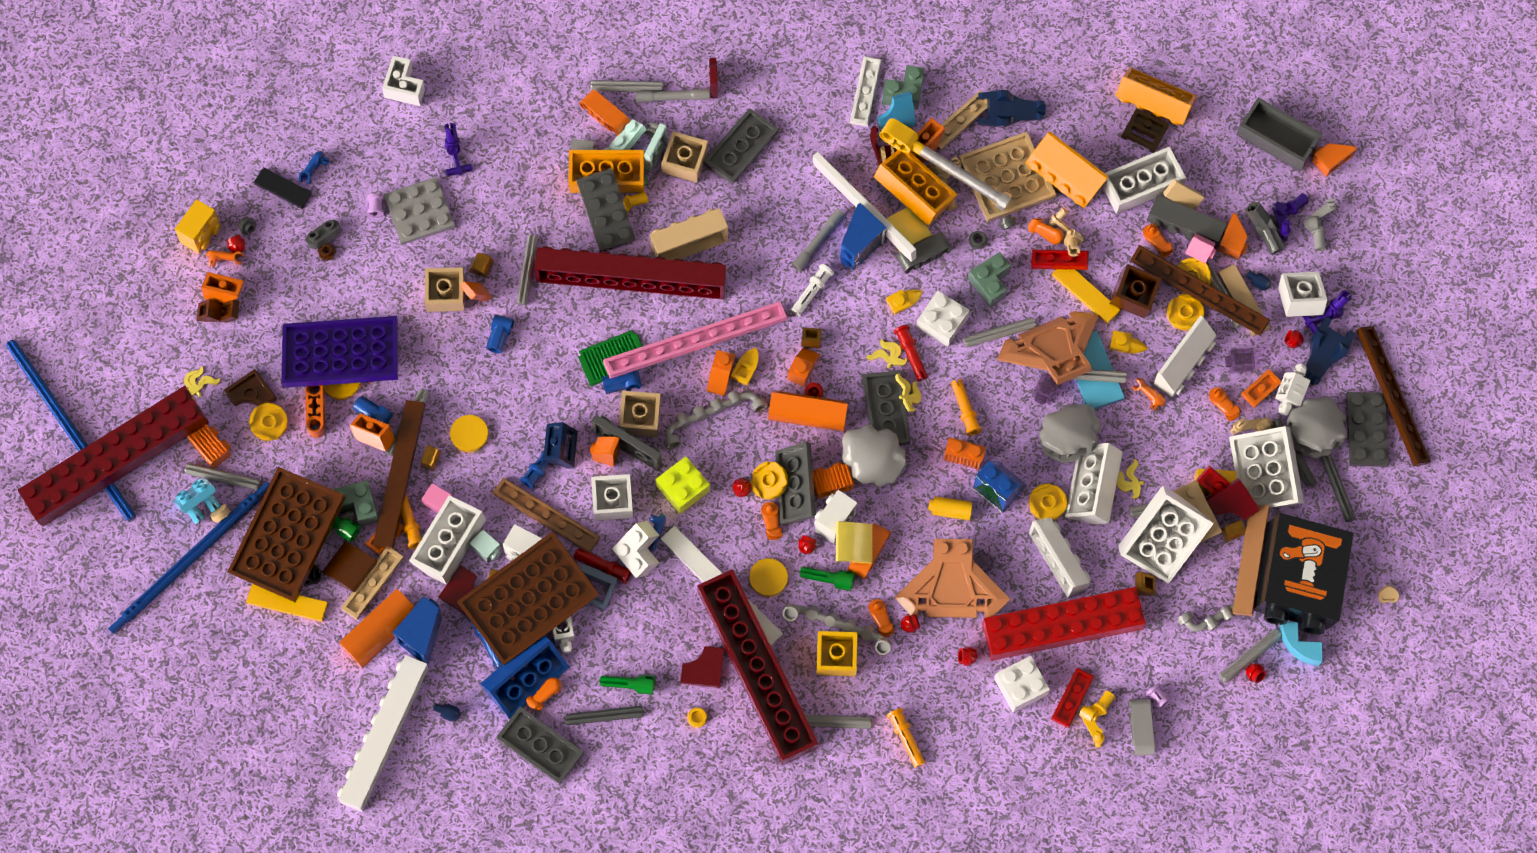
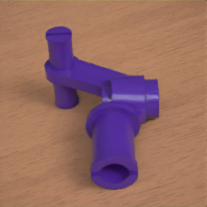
[444,123,473,177]
[1272,193,1309,242]
[1302,290,1352,334]

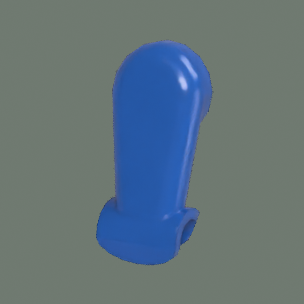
[299,151,330,184]
[649,513,666,551]

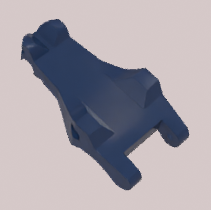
[978,90,1046,128]
[1303,316,1355,385]

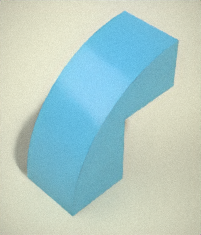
[1279,622,1323,666]

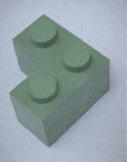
[882,65,925,110]
[968,252,1011,307]
[332,480,379,527]

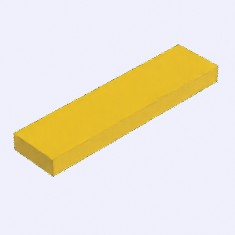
[1052,269,1120,324]
[246,584,328,622]

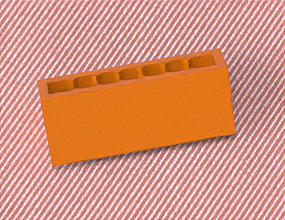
[768,390,848,432]
[339,589,414,668]

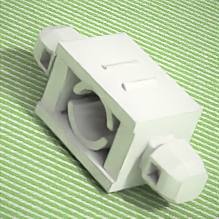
[1275,364,1310,415]
[552,617,575,654]

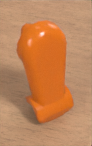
[1028,218,1064,245]
[1143,224,1173,258]
[206,250,245,267]
[1132,378,1166,411]
[1209,387,1240,421]
[761,502,782,540]
[868,599,894,637]
[526,677,562,711]

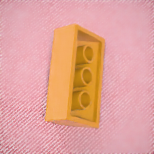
[1115,67,1197,125]
[1025,131,1109,208]
[568,150,644,193]
[874,150,958,226]

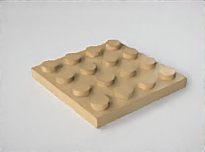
[958,132,1056,222]

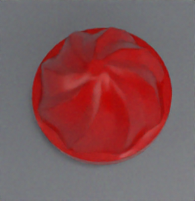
[226,234,245,253]
[1284,330,1304,348]
[804,382,824,398]
[732,478,751,497]
[798,535,817,554]
[901,614,920,633]
[958,646,978,666]
[1246,663,1267,683]

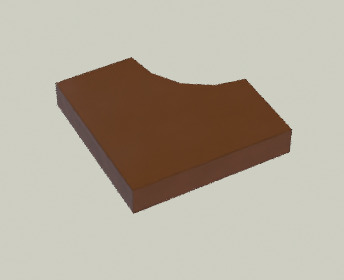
[223,369,277,406]

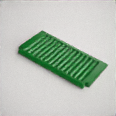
[578,330,643,387]

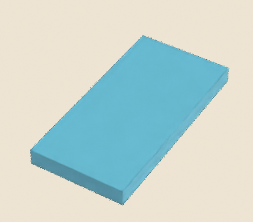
[1076,331,1125,409]

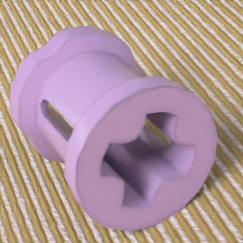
[367,194,384,217]
[1145,683,1172,710]

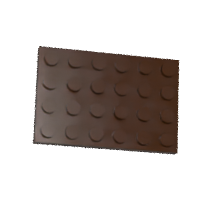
[227,467,347,603]
[457,531,600,665]

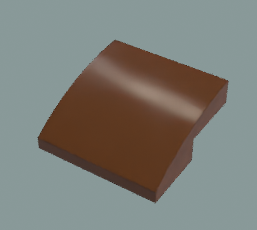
[322,541,378,593]

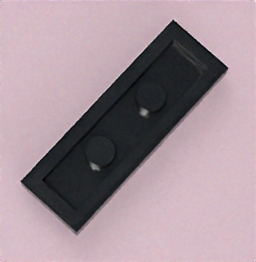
[254,167,312,209]

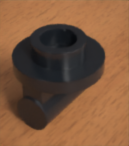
[304,565,322,586]

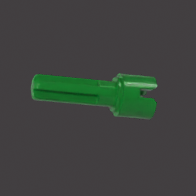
[332,517,361,542]
[800,566,855,592]
[600,674,656,695]

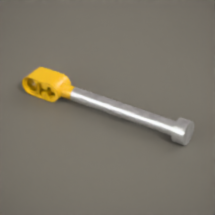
[879,118,1013,211]

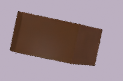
[196,299,239,323]

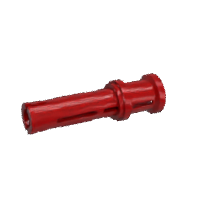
[894,324,929,382]
[574,547,632,585]

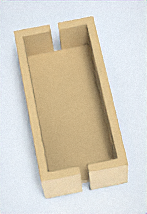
[650,208,728,260]

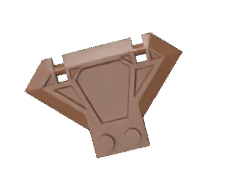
[997,311,1099,385]
[894,539,1011,618]

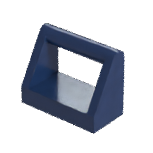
[543,422,578,468]

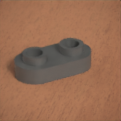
[306,220,342,249]

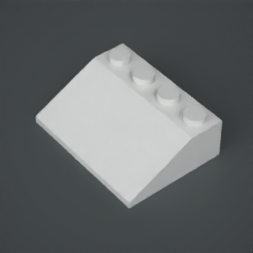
[1229,426,1304,509]
[1118,486,1214,584]

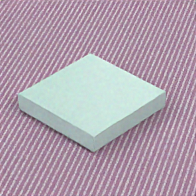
[644,123,667,171]

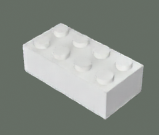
[1102,147,1186,214]

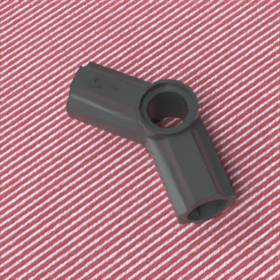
[1245,201,1286,255]

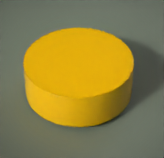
[687,707,707,728]

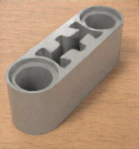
[1129,699,1155,756]

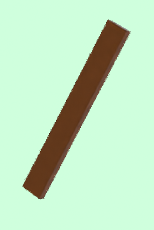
[1130,245,1270,336]
[1356,326,1431,466]
[373,400,426,549]

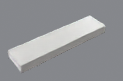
[850,56,882,127]

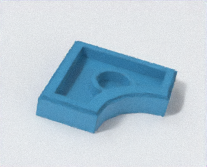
[877,91,916,132]

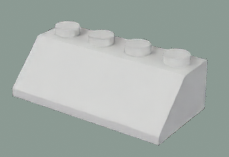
[1153,315,1216,398]
[1065,443,1123,524]
[409,495,486,585]
[1029,517,1091,599]

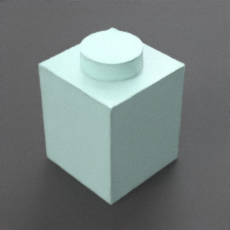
[469,529,501,563]

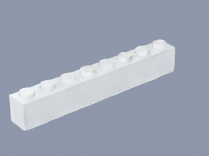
[337,655,429,812]

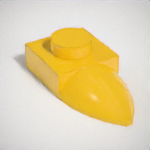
[886,289,923,315]
[1109,330,1148,354]
[731,348,759,386]

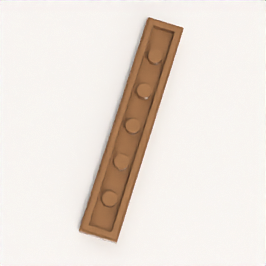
[493,477,600,553]
[1233,504,1270,616]

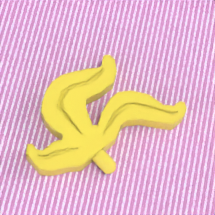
[866,339,907,369]
[184,367,220,397]
[895,373,921,412]
[1116,459,1144,499]

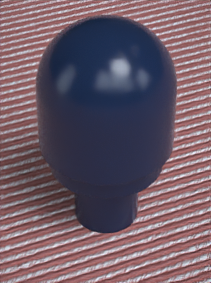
[1246,270,1271,291]
[433,703,461,722]

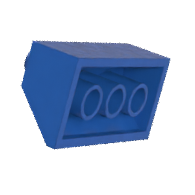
[480,636,570,719]

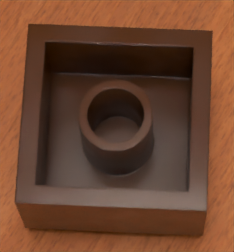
[1109,264,1162,318]

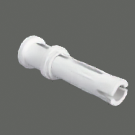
[790,264,834,317]

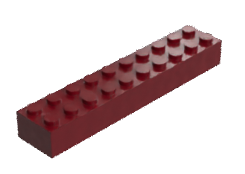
[534,246,726,300]
[18,385,210,527]
[697,569,819,765]

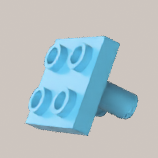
[173,478,221,524]

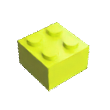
[656,456,710,514]

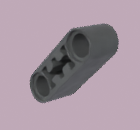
[896,232,953,274]

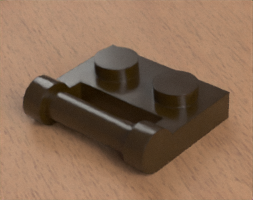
[1121,108,1169,153]

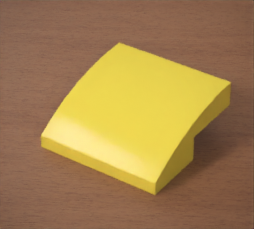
[886,208,933,252]
[836,521,872,564]

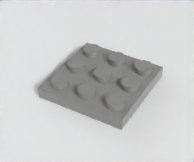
[383,177,455,245]

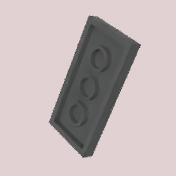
[704,108,779,185]
[576,168,635,251]
[862,370,911,445]
[1346,392,1389,467]
[592,415,662,472]
[775,442,816,526]
[496,707,584,785]

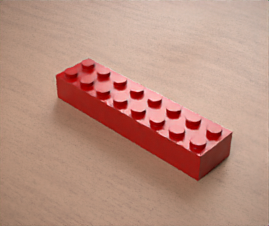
[982,587,1146,661]

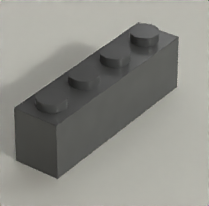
[1147,195,1227,248]

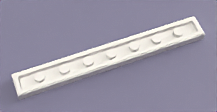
[813,152,916,262]
[661,526,783,646]

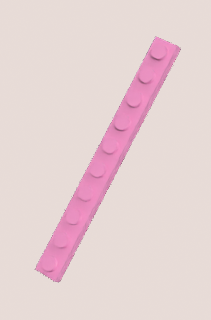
[603,301,787,379]

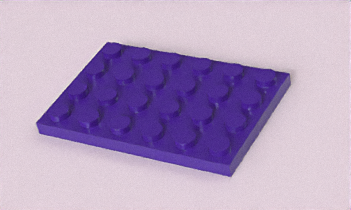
[281,316,398,388]

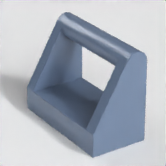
[580,564,618,610]

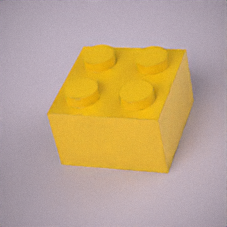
[175,199,221,254]
[816,631,857,677]

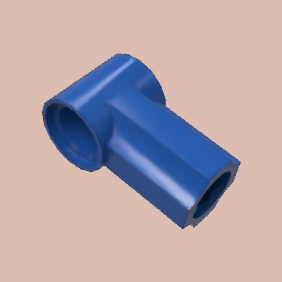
[486,314,514,354]
[602,370,642,394]
[352,395,393,424]

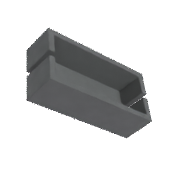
[1236,97,1322,171]

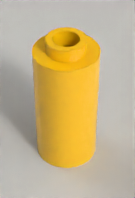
[928,496,972,521]

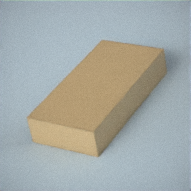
[1163,179,1205,210]

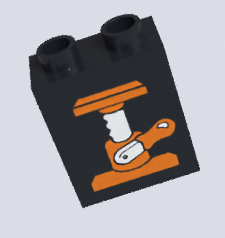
[1254,513,1354,635]

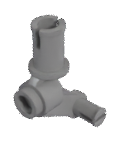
[1304,198,1337,251]

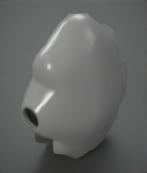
[1287,396,1347,459]
[1039,403,1101,464]
[842,425,907,487]

